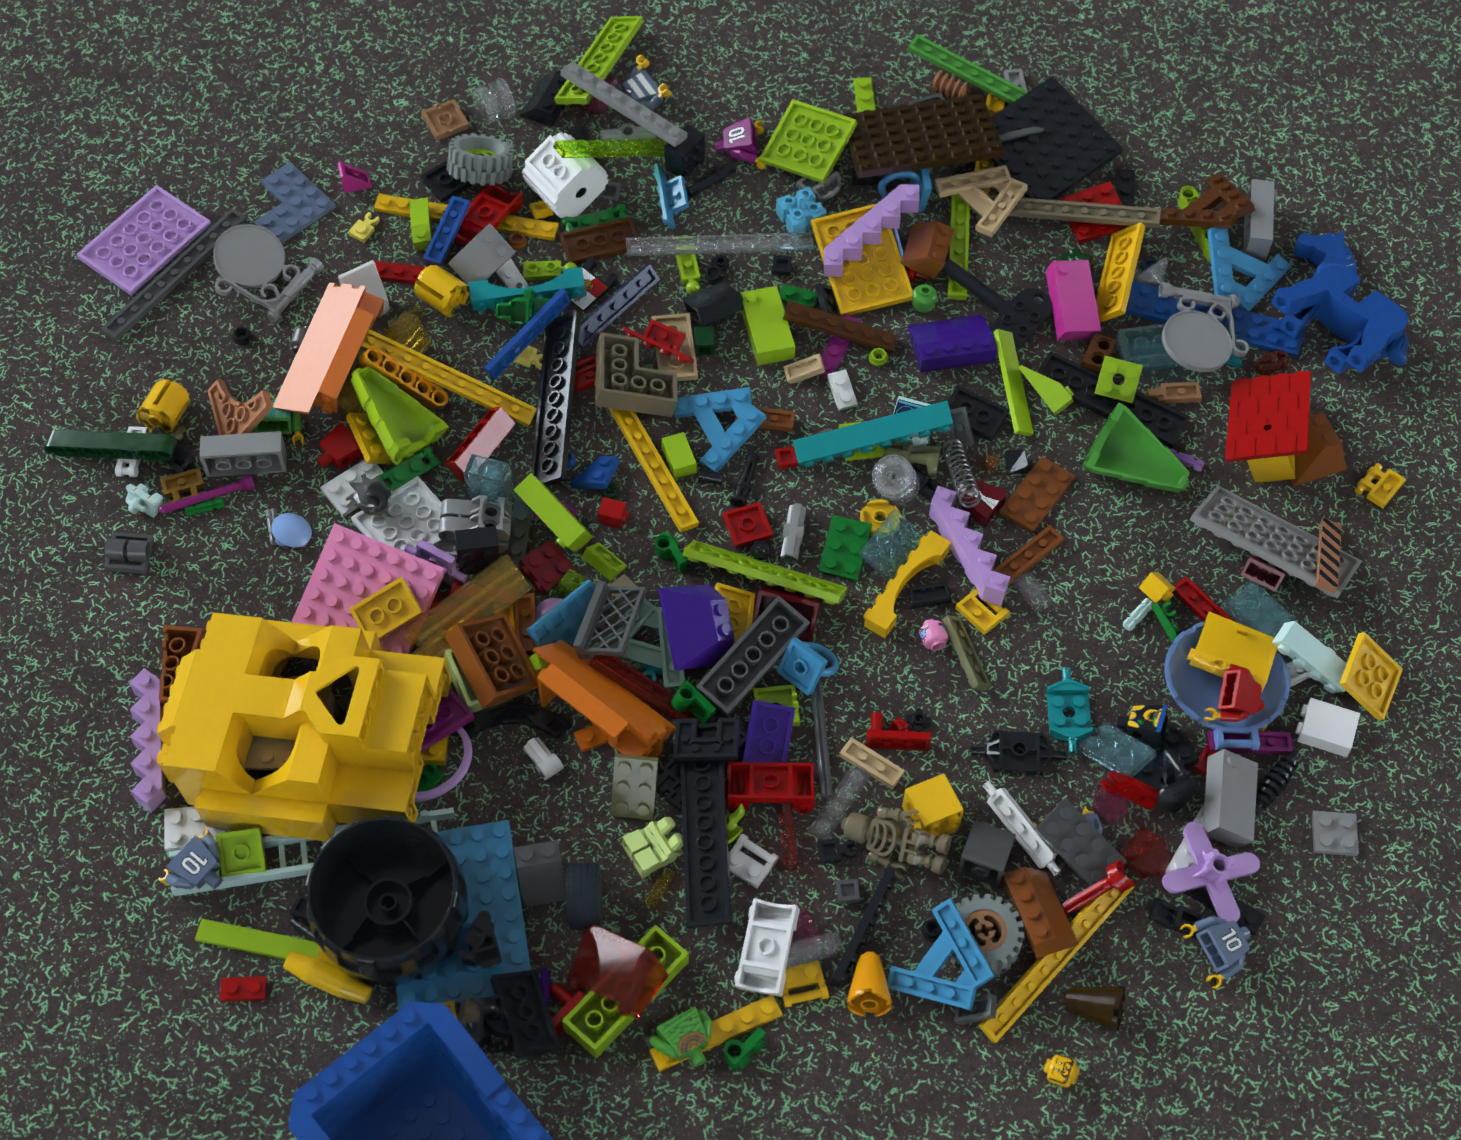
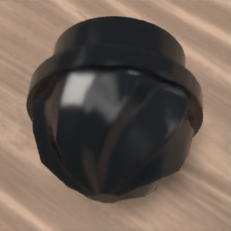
[749,540,769,560]

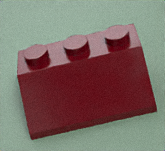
[752,586,822,642]

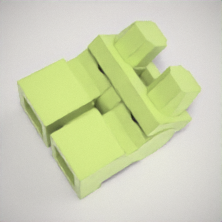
[622,817,684,879]

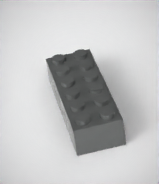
[696,595,810,718]

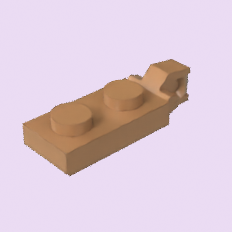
[1145,382,1202,404]

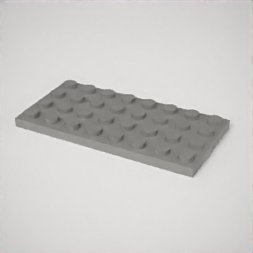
[1190,485,1362,599]

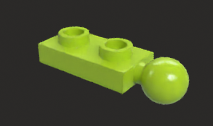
[675,248,701,295]
[523,260,577,281]

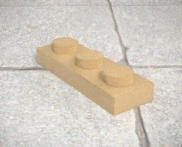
[839,737,905,790]

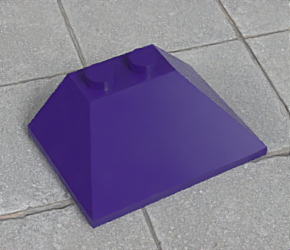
[658,584,735,670]

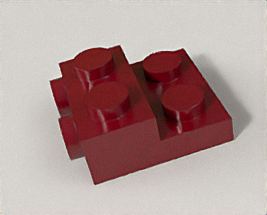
[519,539,577,595]

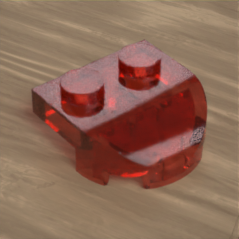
[1119,827,1171,879]

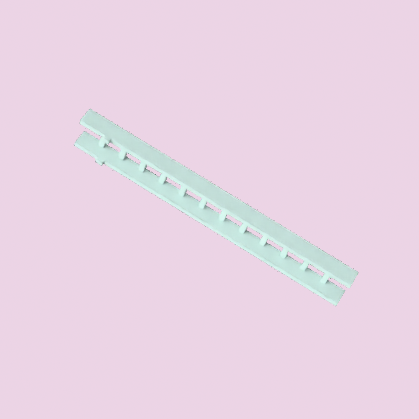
[169,808,455,896]

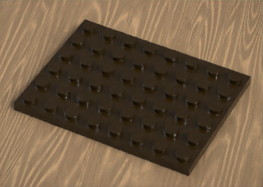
[843,94,1005,178]

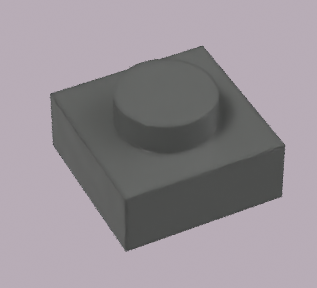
[835,879,860,904]

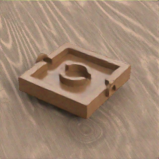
[421,99,470,141]

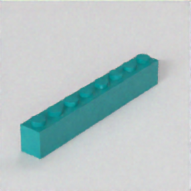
[792,401,953,468]

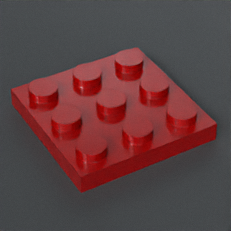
[1058,181,1130,244]

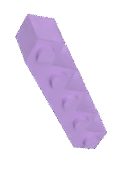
[824,184,919,277]
[929,486,1011,606]
[129,668,167,813]

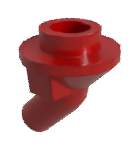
[905,266,929,284]

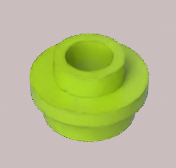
[869,348,888,366]

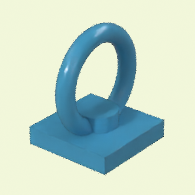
[878,168,932,212]
[776,637,839,696]

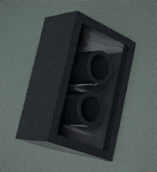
[520,70,567,127]

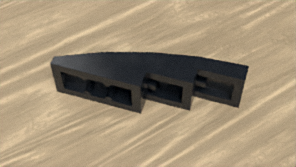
[1148,897,1210,939]

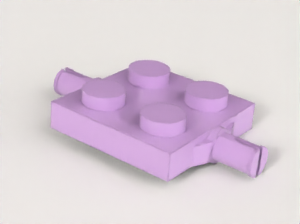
[404,540,468,585]

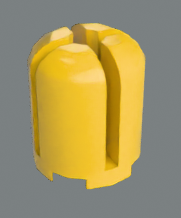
[414,265,470,317]
[136,379,190,433]

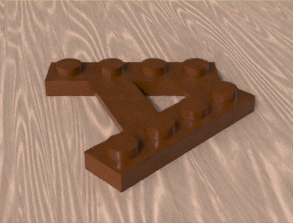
[1160,173,1255,229]

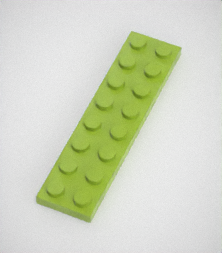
[554,16,644,105]
[683,540,848,605]

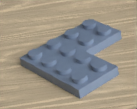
[253,162,336,243]

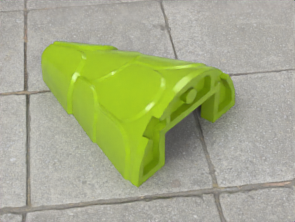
[351,366,449,465]

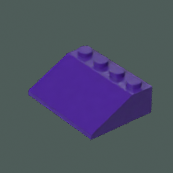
[907,314,997,373]

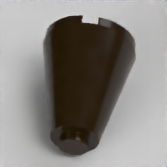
[1062,986,1126,1032]

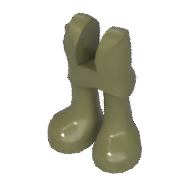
[883,442,941,477]

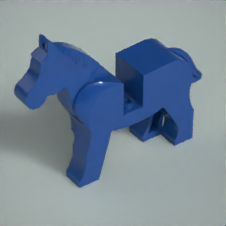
[1271,231,1409,374]

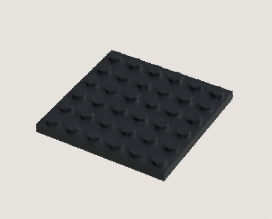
[990,76,1123,200]

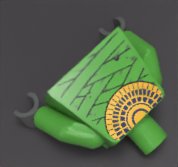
[642,1003,712,1067]

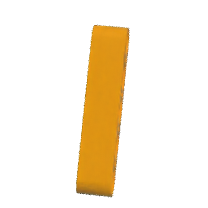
[359,347,448,410]

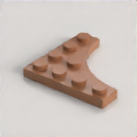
[207,379,273,435]

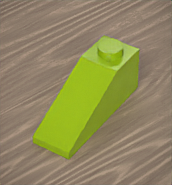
[409,197,433,252]
[1018,365,1074,415]

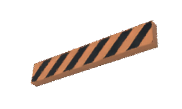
[1315,518,1342,593]

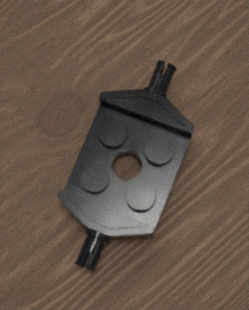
[971,730,1066,775]

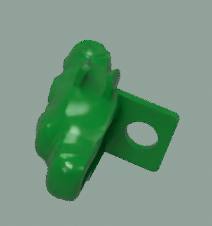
[495,289,560,327]

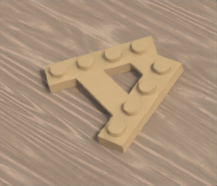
[935,165,1028,237]

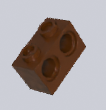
[1081,333,1118,374]

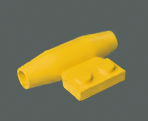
[283,947,373,1004]

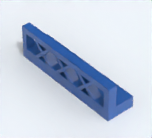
[423,195,471,267]

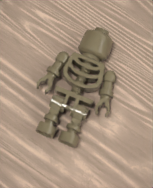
[841,807,952,878]

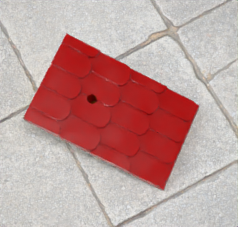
[1225,371,1312,483]

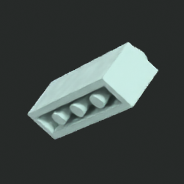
[1272,621,1347,693]

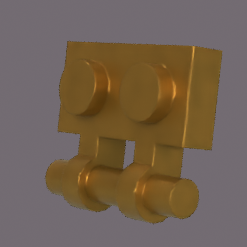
[160,468,206,504]

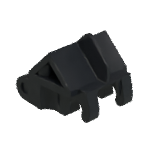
[459,911,502,969]

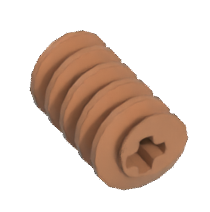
[931,70,972,99]

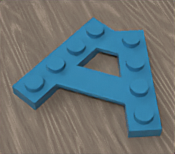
[1207,228,1291,311]
[674,387,767,472]
[887,898,996,1011]

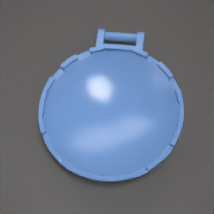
[1164,622,1290,750]

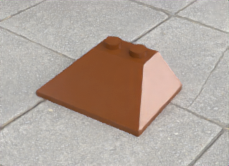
[1289,408,1346,487]

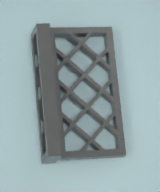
[573,581,647,659]

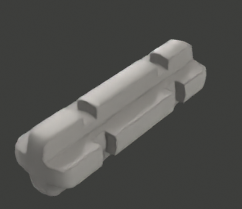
[266,508,278,545]

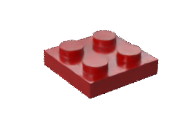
[722,502,773,549]

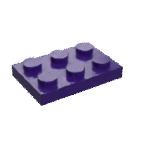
[742,700,795,763]

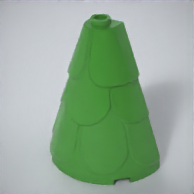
[1082,403,1190,493]

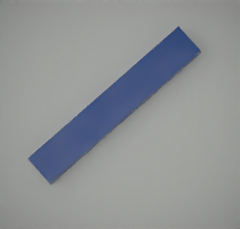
[484,288,570,381]

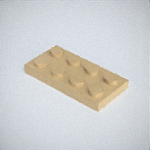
[651,313,698,382]

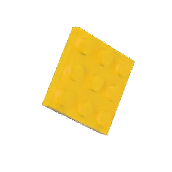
[1339,632,1403,720]

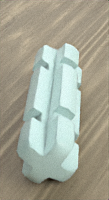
[1123,598,1154,631]

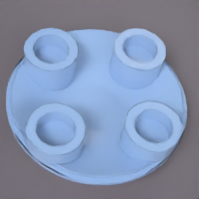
[271,513,312,547]

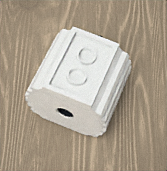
[522,133,608,218]

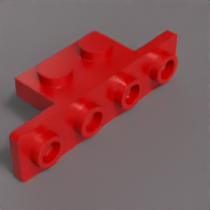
[622,319,695,365]

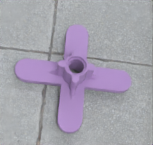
[1162,822,1260,922]

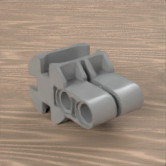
[438,495,512,554]

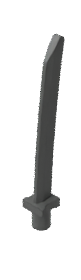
[999,127,1044,142]

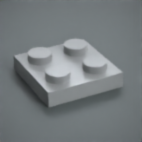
[1312,811,1359,856]

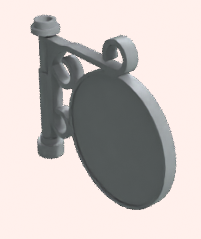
[213,224,324,323]
[1158,282,1249,372]

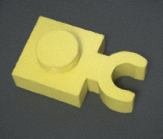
[348,212,380,243]
[514,346,543,370]

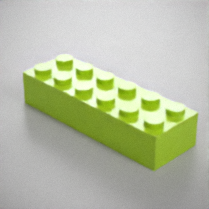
[562,924,689,1059]

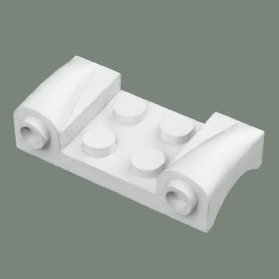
[734,898,800,997]

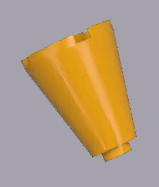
[847,951,892,1017]

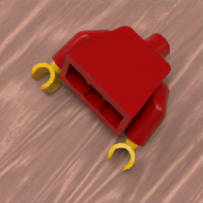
[1203,658,1265,722]

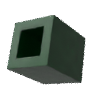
[694,325,714,356]

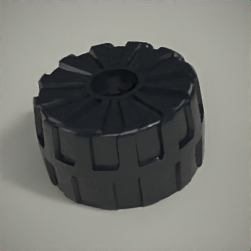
[305,815,469,987]

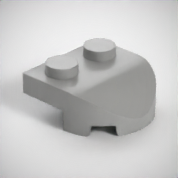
[796,171,841,202]

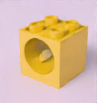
[902,773,964,838]

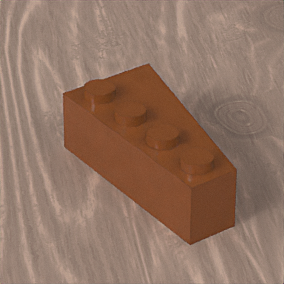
[159,625,206,706]

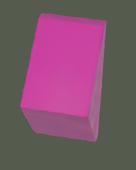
[338,162,372,193]

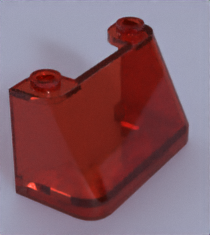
[566,924,669,1019]

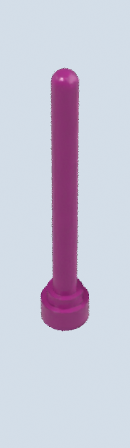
[159,474,255,514]

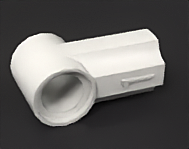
[524,737,564,780]

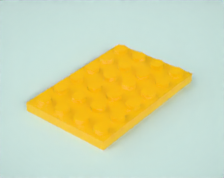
[810,203,913,316]

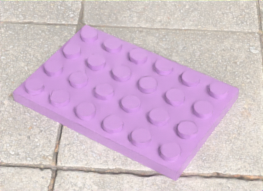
[76,185,211,296]

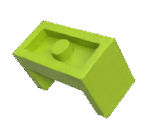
[661,432,697,479]

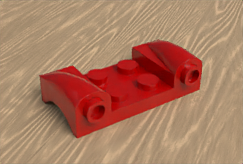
[454,183,524,246]
[728,762,815,814]

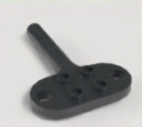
[941,259,1052,351]

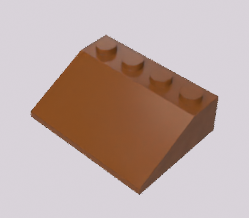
[445,613,538,709]

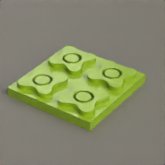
[759,99,858,184]

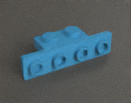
[654,163,689,229]

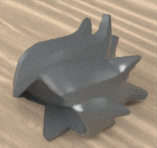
[346,473,393,516]

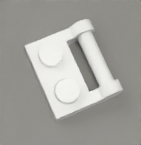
[729,834,779,888]

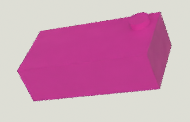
[1045,260,1101,341]

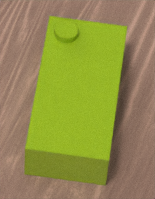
[740,286,795,366]
[514,473,593,553]

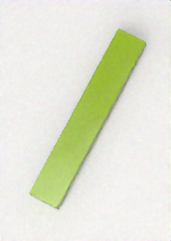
[993,329,1034,436]
[195,919,320,960]

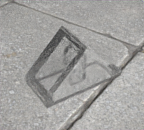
[1134,256,1168,285]

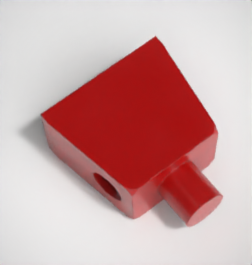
[316,422,364,470]

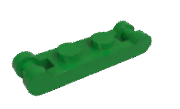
[561,204,629,232]
[375,446,441,491]

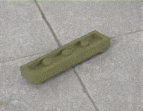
[942,615,991,691]

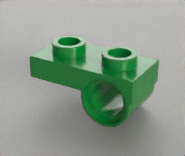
[654,530,689,573]
[671,680,716,724]
[724,1027,766,1071]

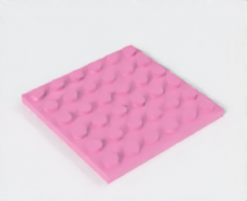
[291,523,446,654]

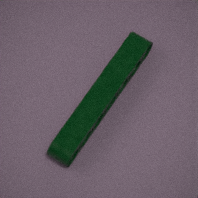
[44,430,177,461]

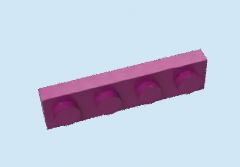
[819,314,862,378]
[1207,729,1293,755]

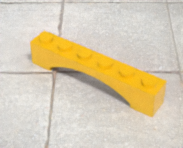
[863,531,951,639]

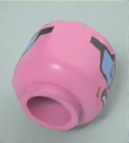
[919,619,949,651]

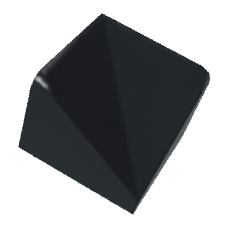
[1004,449,1028,475]

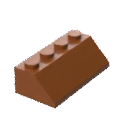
[1003,867,1078,959]

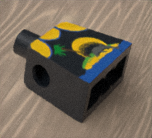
[1117,705,1168,748]

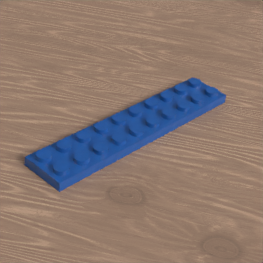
[1125,281,1305,359]

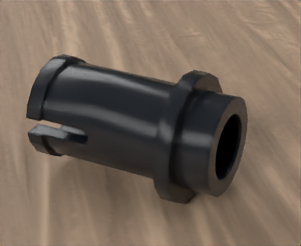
[698,468,724,485]

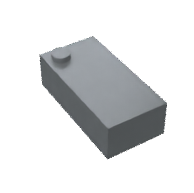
[1243,179,1277,262]
[200,431,287,477]
[1203,749,1258,848]

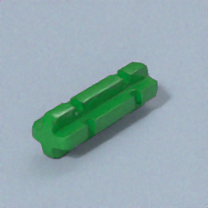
[184,497,225,517]

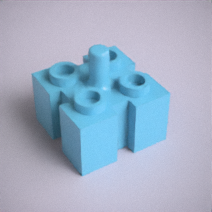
[776,187,827,238]

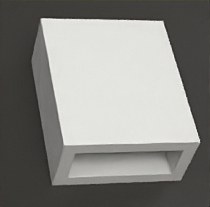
[1295,698,1360,757]

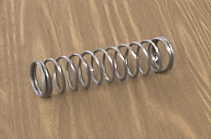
[942,439,981,508]

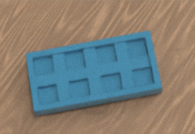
[526,580,595,647]

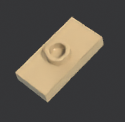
[783,353,825,384]

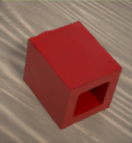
[597,497,629,529]

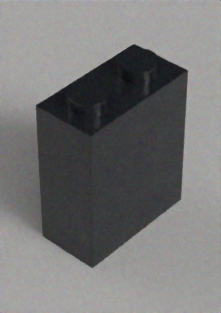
[683,281,743,326]

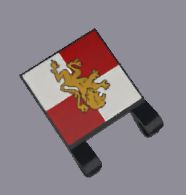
[570,257,619,312]

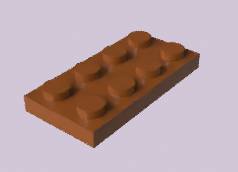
[999,456,1076,533]

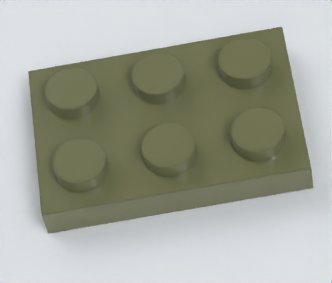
[610,753,659,821]

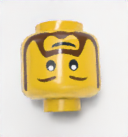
[1044,1054,1080,1088]

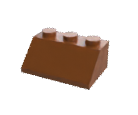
[901,221,954,280]

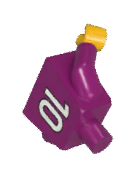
[715,117,767,169]

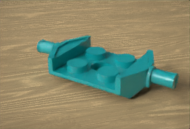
[1046,667,1093,755]

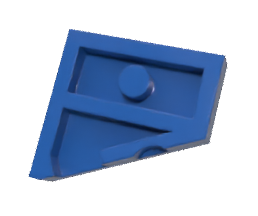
[570,456,620,489]

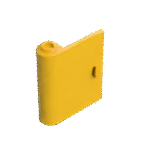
[1187,612,1277,693]

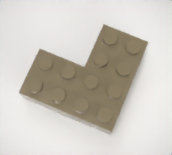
[595,332,678,417]

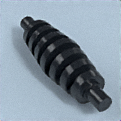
[1255,749,1301,814]

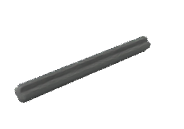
[811,682,833,799]

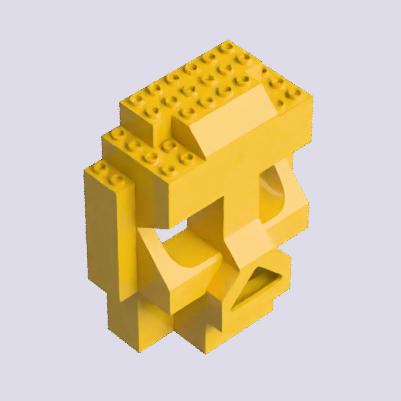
[157,613,452,841]

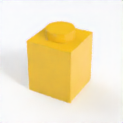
[1138,572,1176,604]

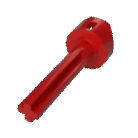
[1061,859,1136,916]

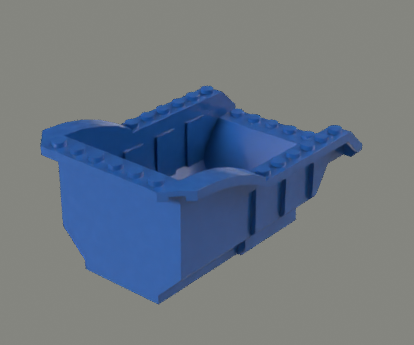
[288,1002,553,1140]

